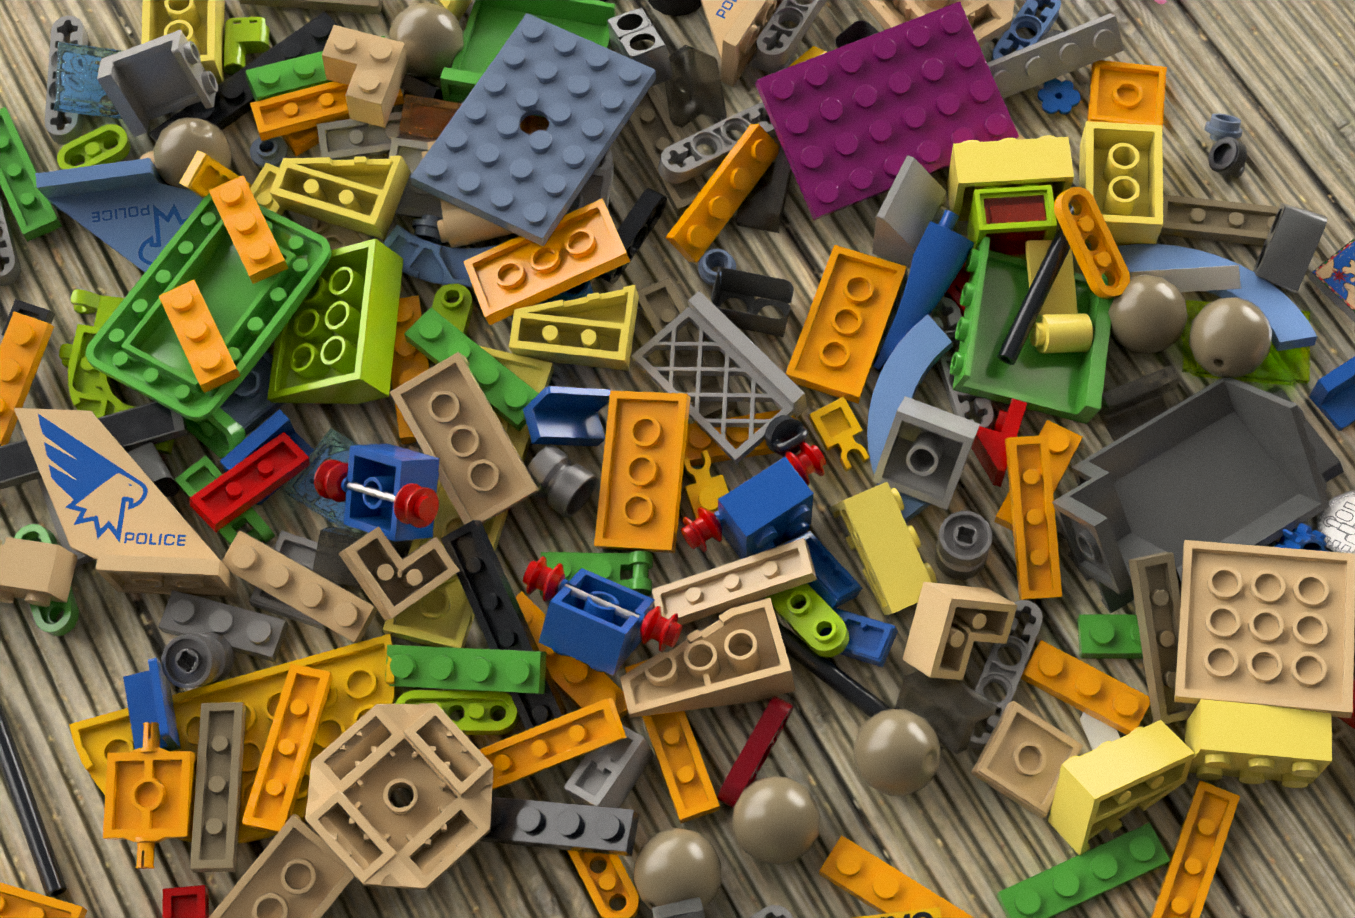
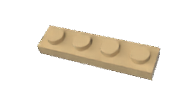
[222,530,377,643]
[652,538,817,625]

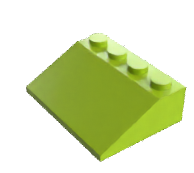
[267,238,404,404]

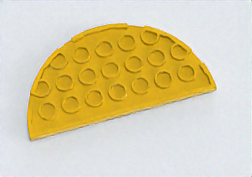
[69,634,396,843]

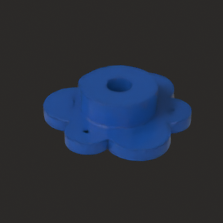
[1037,78,1081,115]

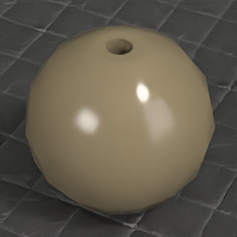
[389,3,464,78]
[153,117,232,190]
[1108,274,1188,355]
[1189,297,1272,378]
[854,709,941,796]
[732,775,821,865]
[634,828,721,910]

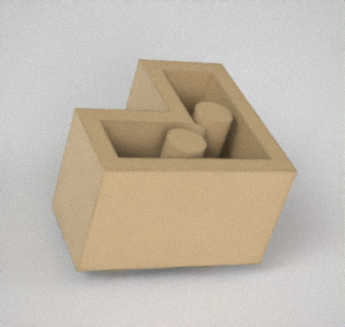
[322,25,408,128]
[339,526,460,621]
[902,582,1017,680]

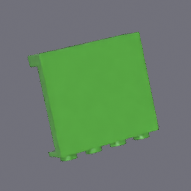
[440,0,616,121]
[950,236,1114,424]

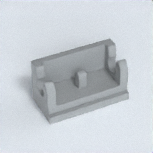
[563,725,654,808]

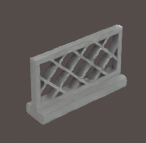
[631,291,807,464]

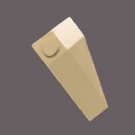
[620,598,796,718]

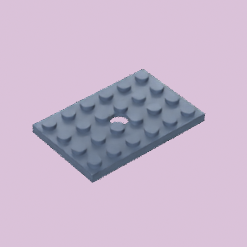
[410,13,656,247]

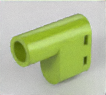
[223,17,270,75]

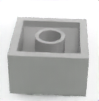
[872,155,949,269]
[872,396,980,510]

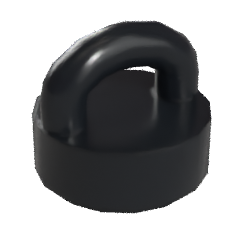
[1208,137,1247,178]
[765,415,809,457]

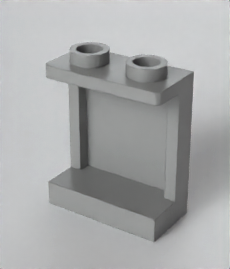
[97,29,218,137]

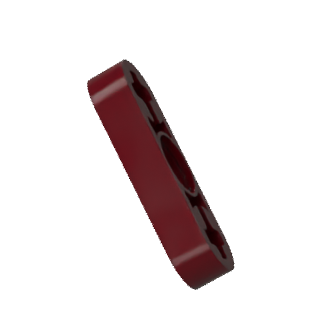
[717,696,794,809]

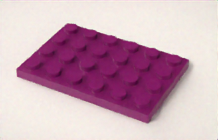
[755,1,1019,221]

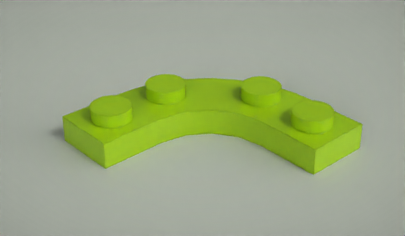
[68,324,174,455]

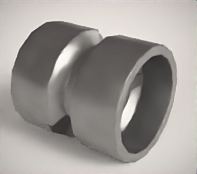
[527,444,597,518]
[935,511,992,580]
[161,632,234,688]

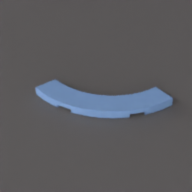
[383,212,568,287]
[1117,244,1317,351]
[867,315,953,523]

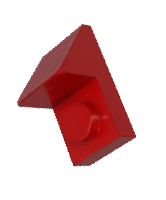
[971,398,1027,487]

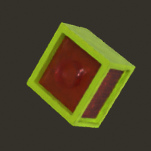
[967,183,1057,260]

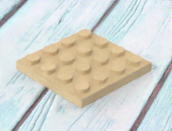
[1174,540,1355,718]

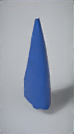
[874,210,974,370]

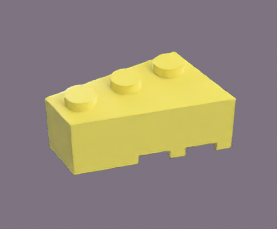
[269,156,411,240]
[509,285,639,371]
[829,482,937,615]
[1048,720,1194,856]

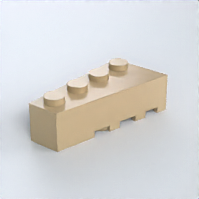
[0,537,78,607]

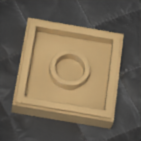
[971,701,1083,818]

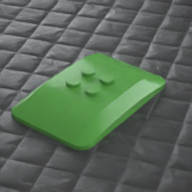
[86,193,332,421]

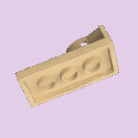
[390,352,539,525]
[209,814,354,918]

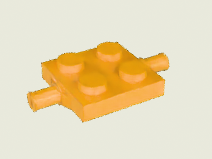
[103,722,195,869]

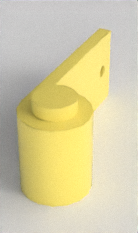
[1025,240,1093,353]

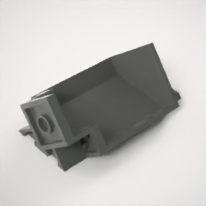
[1052,378,1344,613]

